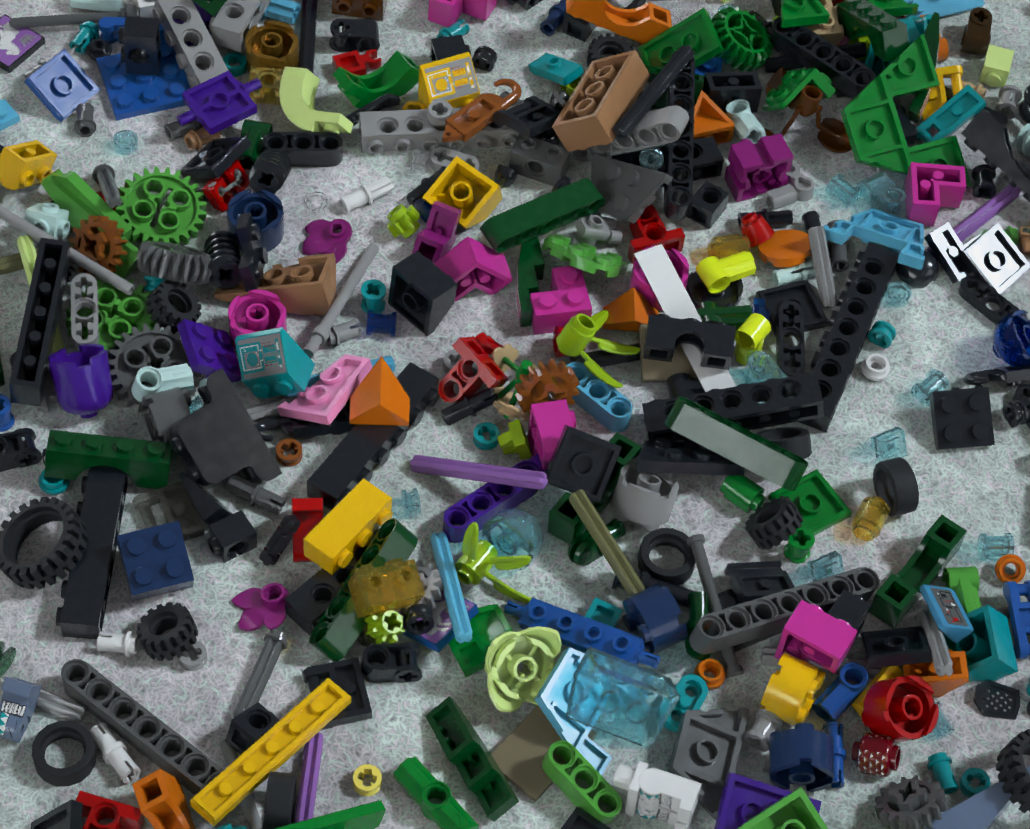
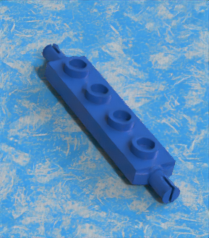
[504,597,660,670]

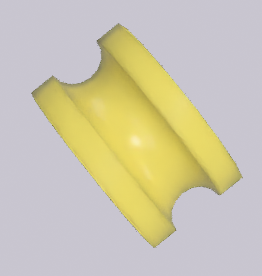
[353,764,382,796]

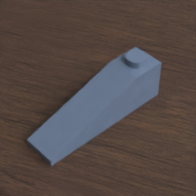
[924,765,1030,829]

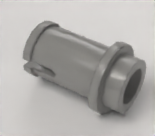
[326,318,362,347]

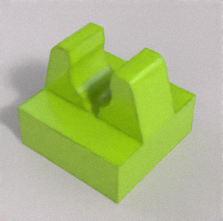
[497,419,533,460]

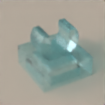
[870,426,908,462]
[807,551,844,581]

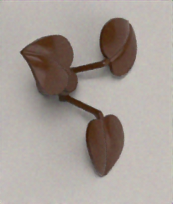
[764,67,852,153]

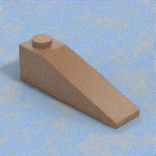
[214,253,337,316]

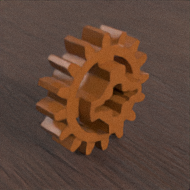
[69,215,128,277]
[515,359,580,415]

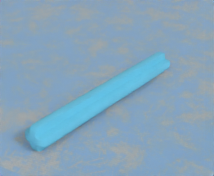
[430,531,473,643]

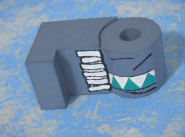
[0,677,42,743]

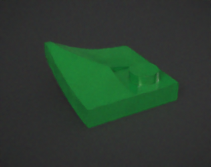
[448,604,513,677]

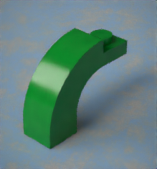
[332,50,419,109]

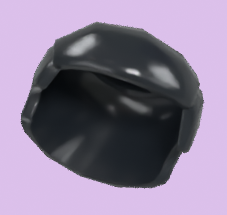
[896,249,938,288]

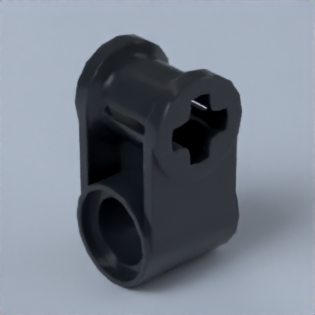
[329,18,380,52]
[0,428,42,472]
[361,642,422,683]

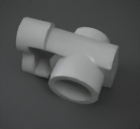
[575,215,622,246]

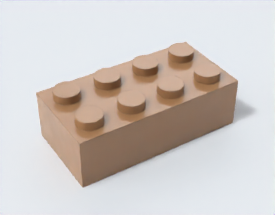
[552,50,651,152]

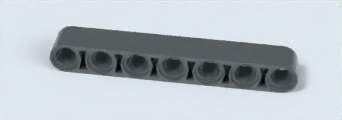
[689,567,880,654]
[61,659,224,795]

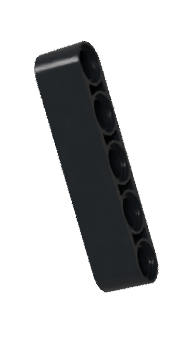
[772,16,875,99]

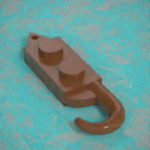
[442,78,522,143]

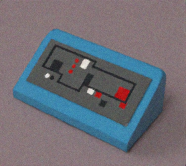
[920,584,974,643]

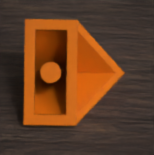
[694,90,735,144]
[603,287,659,332]
[349,356,410,426]
[902,649,969,697]

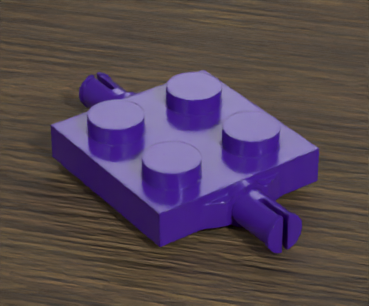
[176,71,262,136]

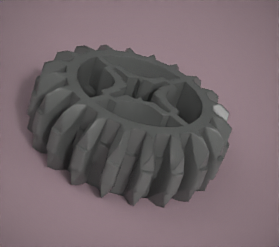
[136,240,212,285]

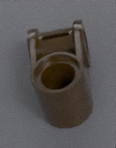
[960,7,993,57]

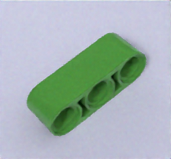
[542,740,622,825]

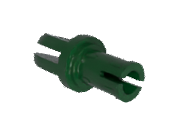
[567,518,626,566]
[685,591,713,661]

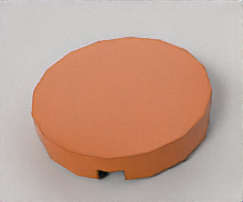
[758,229,812,268]

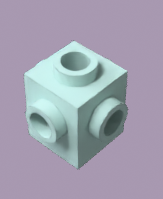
[23,203,70,243]

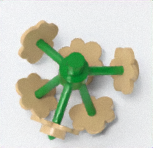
[485,343,538,421]

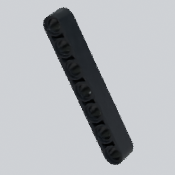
[663,50,695,221]

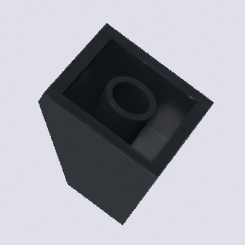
[388,251,457,336]

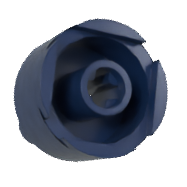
[227,190,284,252]
[622,583,688,654]
[769,723,835,792]

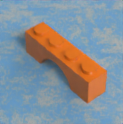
[566,0,672,45]
[132,768,196,829]

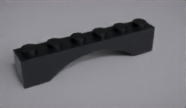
[961,109,1030,202]

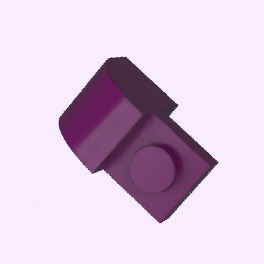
[412,201,462,263]

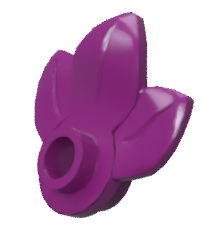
[302,219,353,264]
[231,583,289,631]

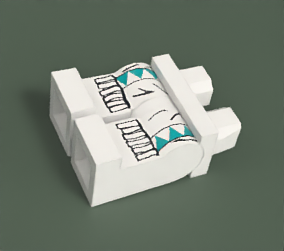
[612,761,702,829]

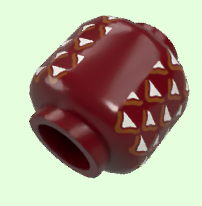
[851,733,901,777]

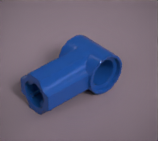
[812,662,868,722]

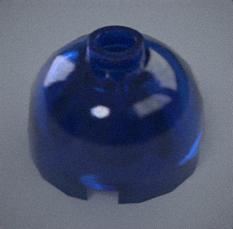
[993,309,1030,367]

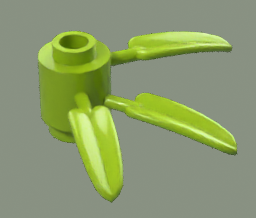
[556,310,641,388]
[455,522,532,604]

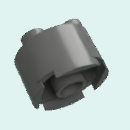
[142,387,192,451]

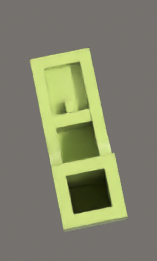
[279,67,353,134]

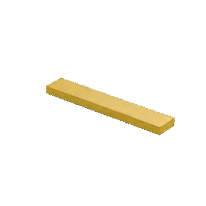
[190,678,352,826]

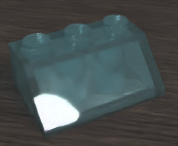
[566,646,680,749]

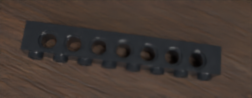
[798,242,899,432]

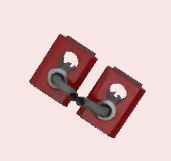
[197,159,250,213]

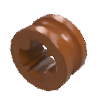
[276,438,303,467]

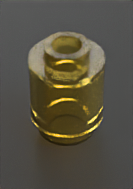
[707,233,750,260]
[852,496,890,541]

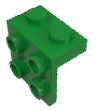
[761,68,836,111]

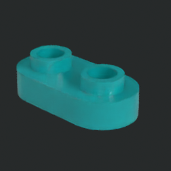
[660,674,708,733]

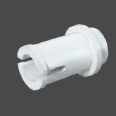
[97,631,139,657]

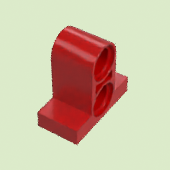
[627,204,685,264]
[438,337,509,403]
[292,498,323,562]
[75,791,145,829]

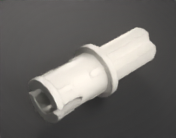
[340,177,394,213]

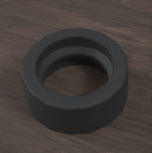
[757,427,812,459]
[873,457,919,517]
[637,528,696,586]
[32,721,96,786]
[263,771,297,829]

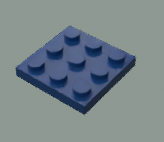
[96,44,191,121]

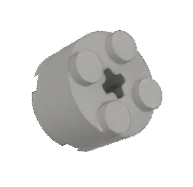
[611,464,679,531]

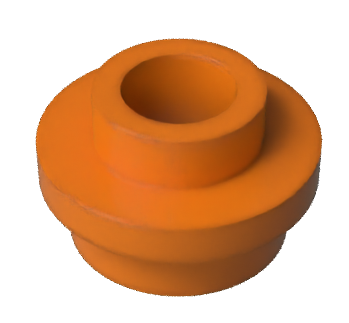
[995,554,1026,583]
[694,659,726,690]

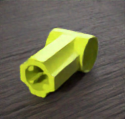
[696,251,756,294]
[734,313,771,366]

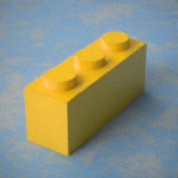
[303,478,393,575]

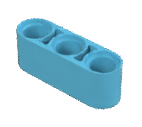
[566,362,633,433]

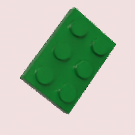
[638,8,724,68]

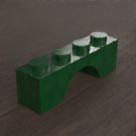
[836,0,909,62]
[45,430,172,490]
[548,432,642,545]
[869,514,967,629]

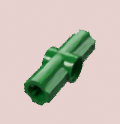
[393,756,479,829]

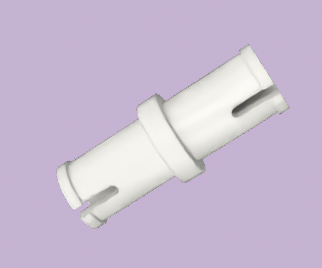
[89,722,141,783]

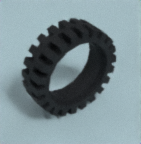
[0,496,88,590]
[996,729,1030,818]

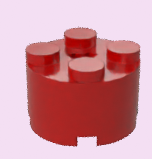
[861,675,939,743]

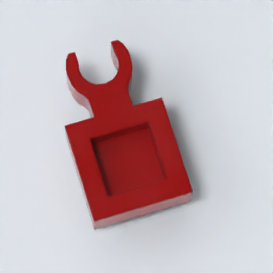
[332,49,381,75]

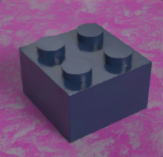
[117,521,194,602]

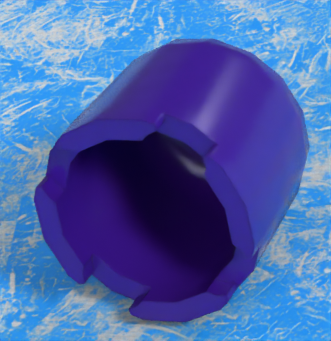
[48,344,113,418]

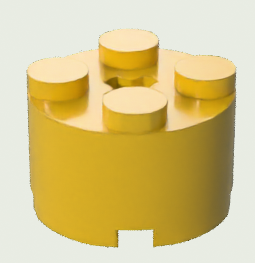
[759,652,826,726]

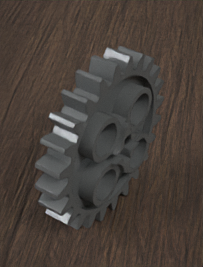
[108,323,202,412]

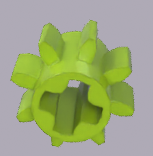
[387,204,420,238]
[365,605,406,644]

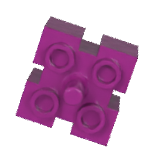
[724,133,794,202]

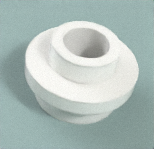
[861,354,890,381]

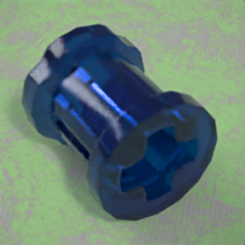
[366,310,397,337]

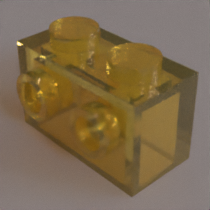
[347,558,425,618]

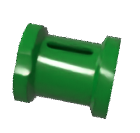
[784,527,815,564]

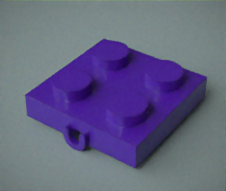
[177,319,242,383]

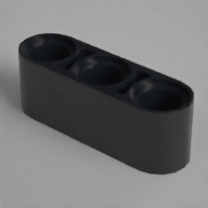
[263,132,343,167]

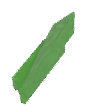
[41,169,139,279]

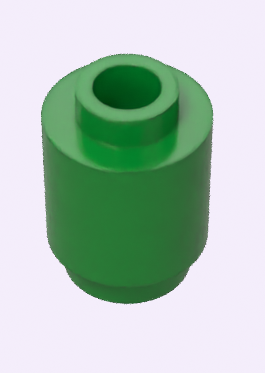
[720,475,766,513]

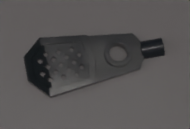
[346,93,401,126]
[973,680,1030,720]

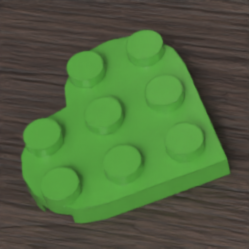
[542,233,629,278]

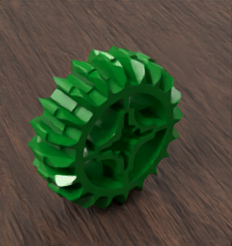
[711,6,774,72]

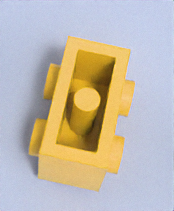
[0,140,57,190]

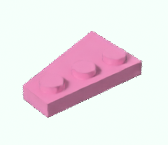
[277,354,372,425]

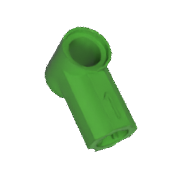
[942,566,981,614]

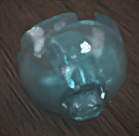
[481,508,544,570]

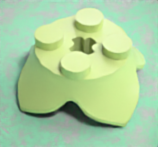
[484,626,562,712]

